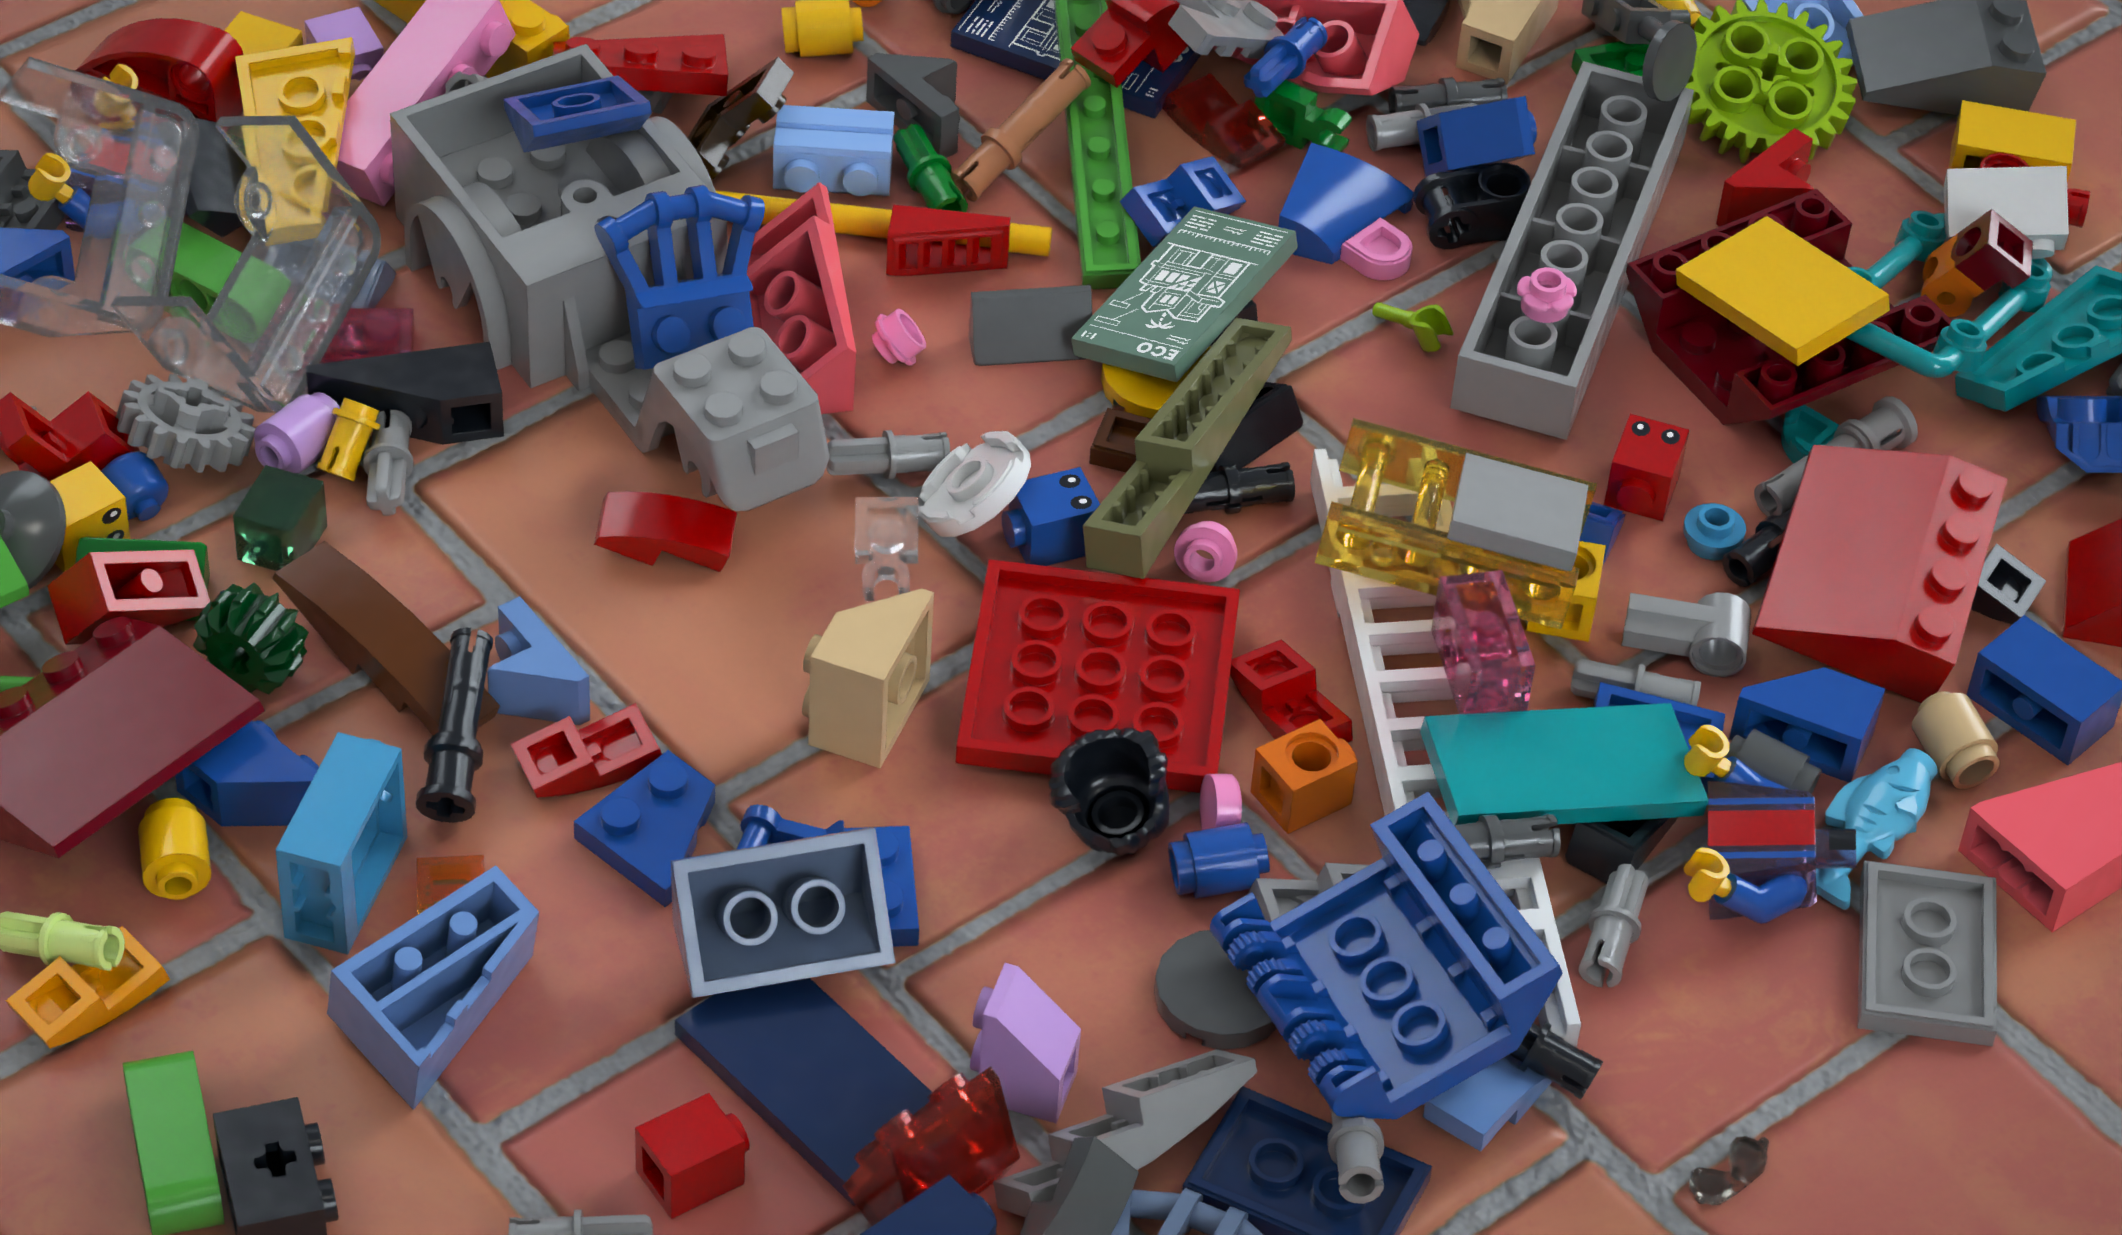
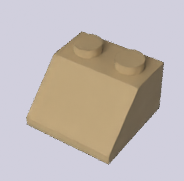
[802,588,934,768]

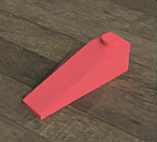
[1212,0,1420,96]

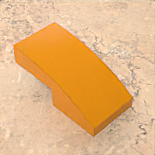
[5,926,170,1049]

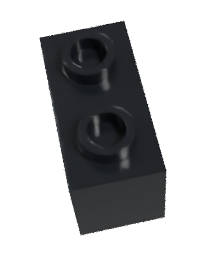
[213,1097,338,1235]

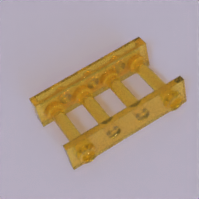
[1315,418,1597,630]

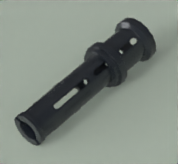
[416,627,493,823]

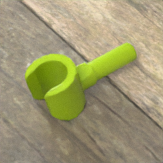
[1372,302,1454,352]

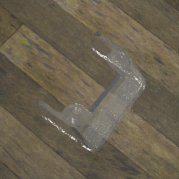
[0,57,200,337]
[110,115,381,413]

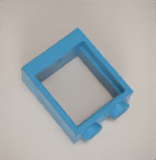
[276,732,408,954]

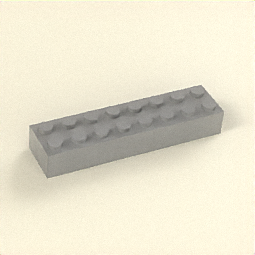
[1450,61,1694,440]

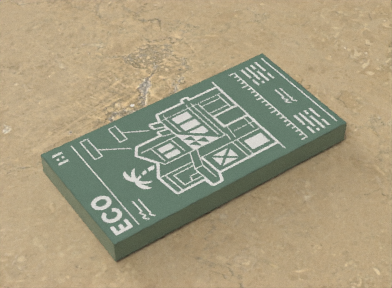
[1071,206,1298,382]

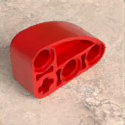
[71,18,244,127]

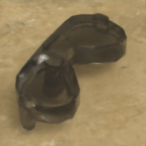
[1689,1136,1769,1205]

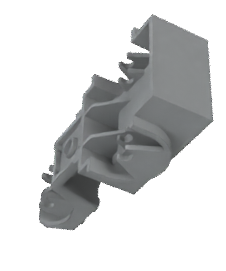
[390,44,830,511]

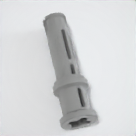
[1754,396,1918,517]

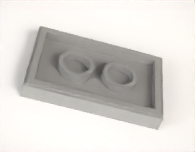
[1857,860,1997,1046]

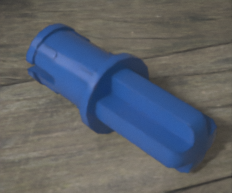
[1244,17,1327,98]

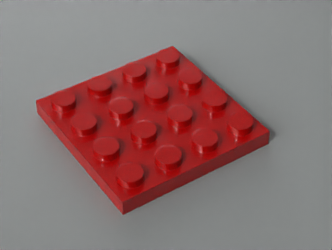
[955,559,1240,793]

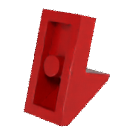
[1716,128,1814,227]

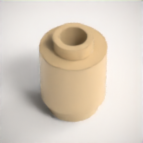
[1912,691,2000,789]

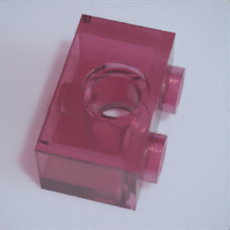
[1431,570,1536,714]

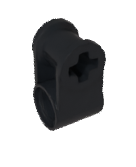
[1413,163,1531,249]

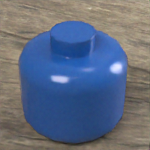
[101,451,169,521]

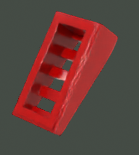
[886,204,1011,276]

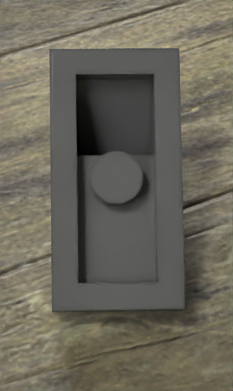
[866,53,960,158]

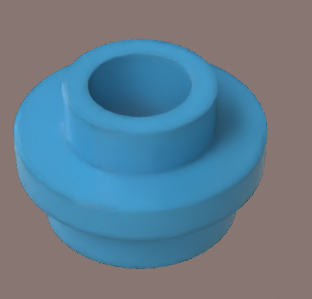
[1683,503,1746,560]

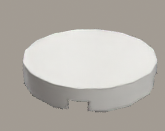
[918,431,1031,537]

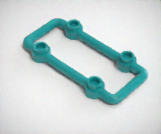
[1845,211,2053,378]

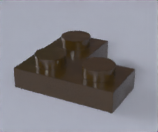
[688,57,794,180]

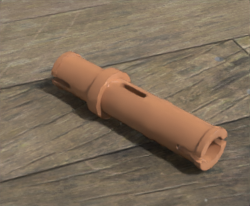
[950,58,1091,202]

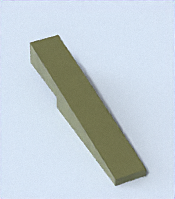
[1083,318,1292,579]

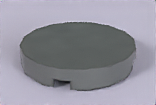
[1154,930,1277,1050]

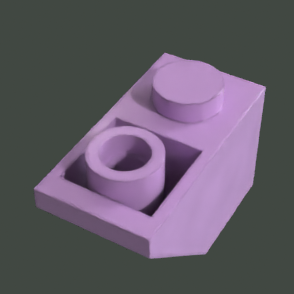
[970,963,1081,1123]

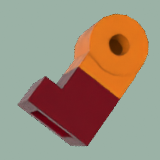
[1920,209,2033,317]

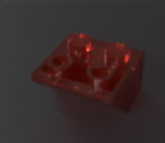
[843,1067,1020,1226]

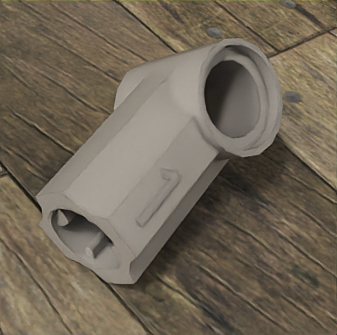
[1621,592,1751,677]

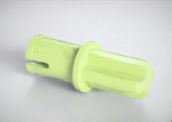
[0,911,125,971]

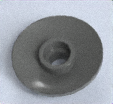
[0,470,66,589]

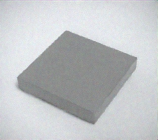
[1447,453,1589,571]

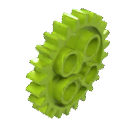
[1685,0,1857,163]

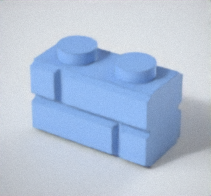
[773,105,895,196]

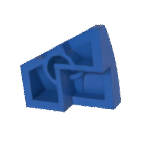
[1278,143,1414,264]

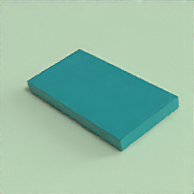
[1420,703,1709,825]

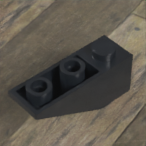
[305,342,504,445]

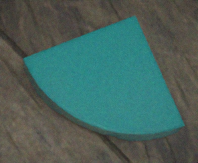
[1781,405,1839,464]

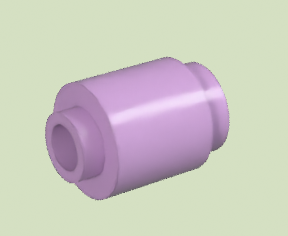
[254,392,340,478]

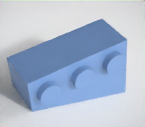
[327,865,539,1110]

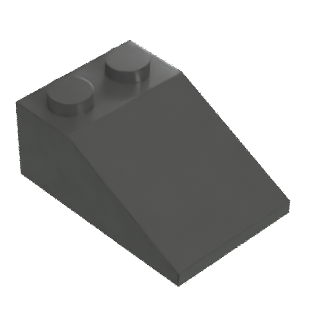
[1846,0,2047,115]

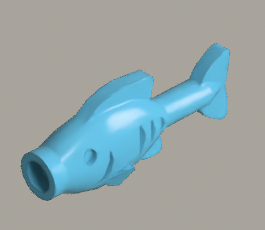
[1798,748,1938,910]

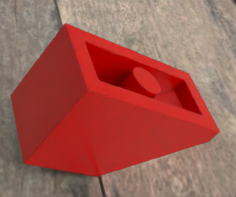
[47,550,210,645]

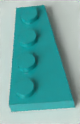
[1955,266,2122,412]

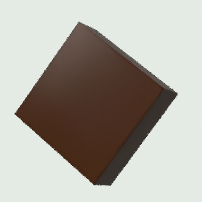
[1089,408,1152,472]

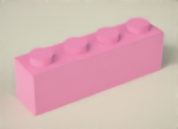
[334,0,516,206]

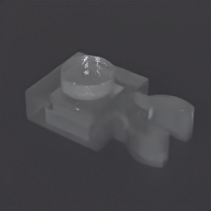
[855,497,919,601]

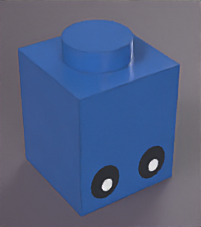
[1001,467,1100,566]

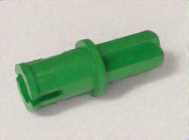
[893,124,968,212]

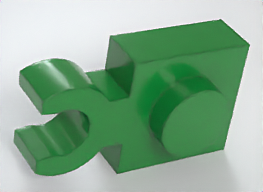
[1252,80,1352,152]

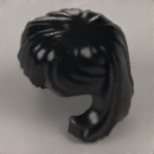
[1048,727,1170,856]

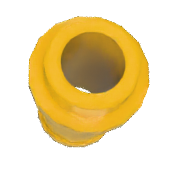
[316,398,381,482]

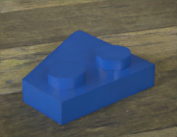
[574,750,715,907]

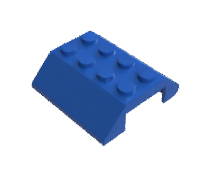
[1210,791,1563,1119]

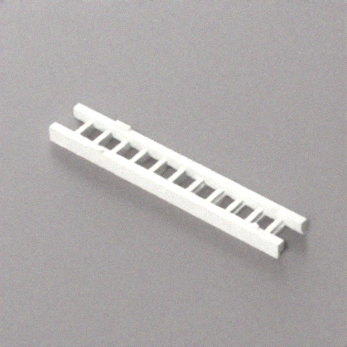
[1310,442,1581,1047]

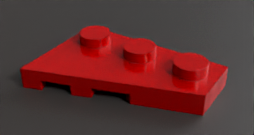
[552,34,729,96]

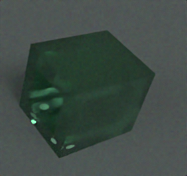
[233,465,327,571]

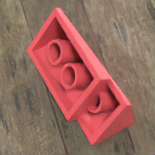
[747,182,856,414]

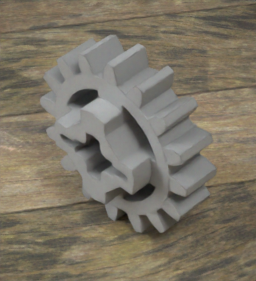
[116,374,256,473]

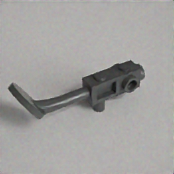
[1581,0,1697,102]

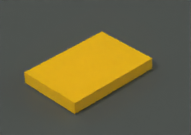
[1676,216,1890,366]

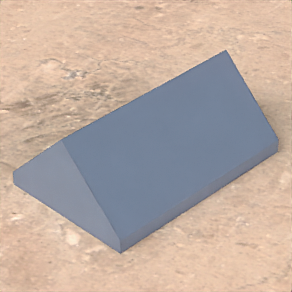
[671,827,896,998]

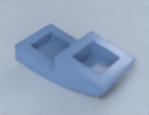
[1423,1054,1552,1152]

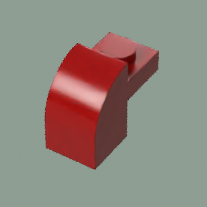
[1071,0,1188,88]
[0,391,140,481]

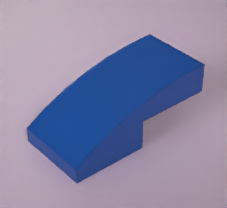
[1120,156,1246,248]

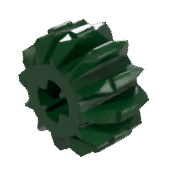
[193,583,309,694]

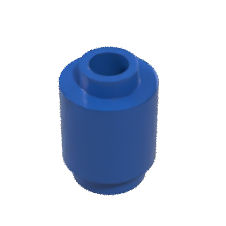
[1168,822,1270,899]

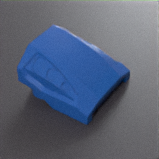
[2036,396,2122,473]

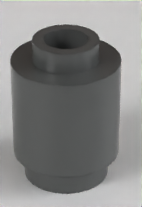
[1725,729,1822,806]

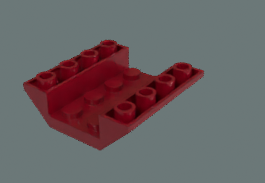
[1626,188,1952,425]

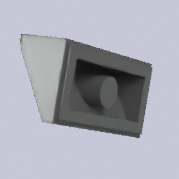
[969,285,1092,366]

